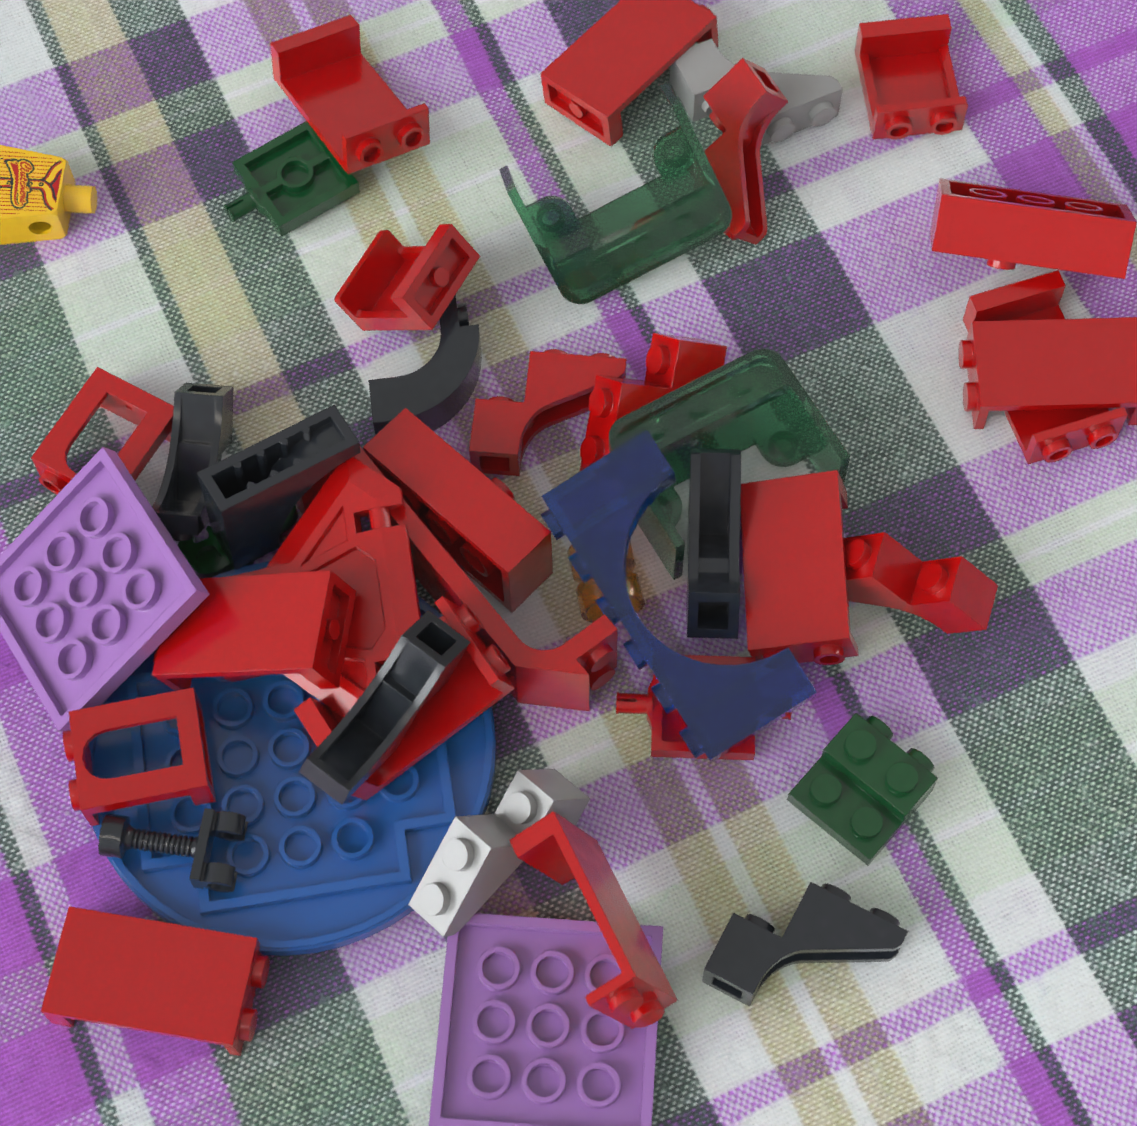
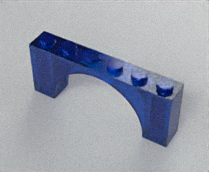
[540,430,817,763]

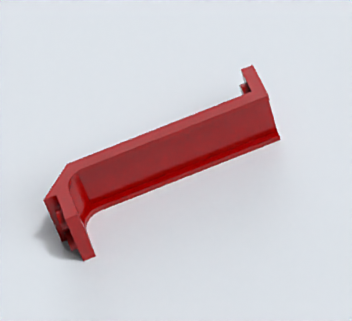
[296,447,618,711]

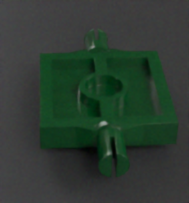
[223,121,360,237]

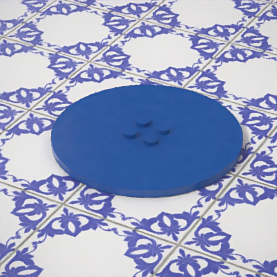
[89,561,497,956]

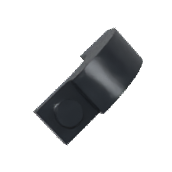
[368,295,482,435]

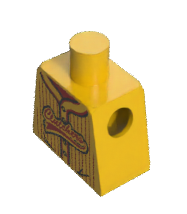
[0,145,98,245]

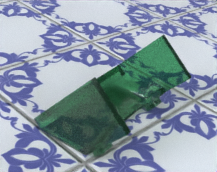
[499,82,732,304]
[609,349,850,580]

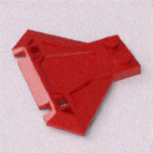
[224,456,421,718]

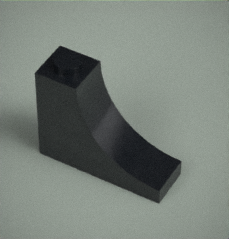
[197,404,361,570]

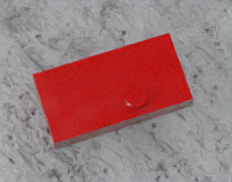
[930,178,1137,279]
[363,408,553,613]

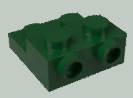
[787,713,938,866]

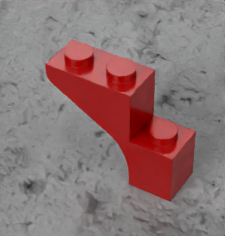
[687,58,788,245]
[580,333,727,481]
[469,349,627,476]
[844,532,998,634]

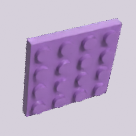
[0,447,210,732]
[429,913,663,1126]

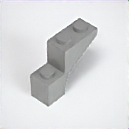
[669,39,842,146]
[408,769,590,937]

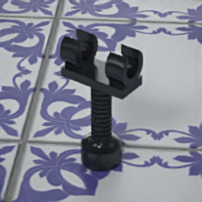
[98,808,248,892]

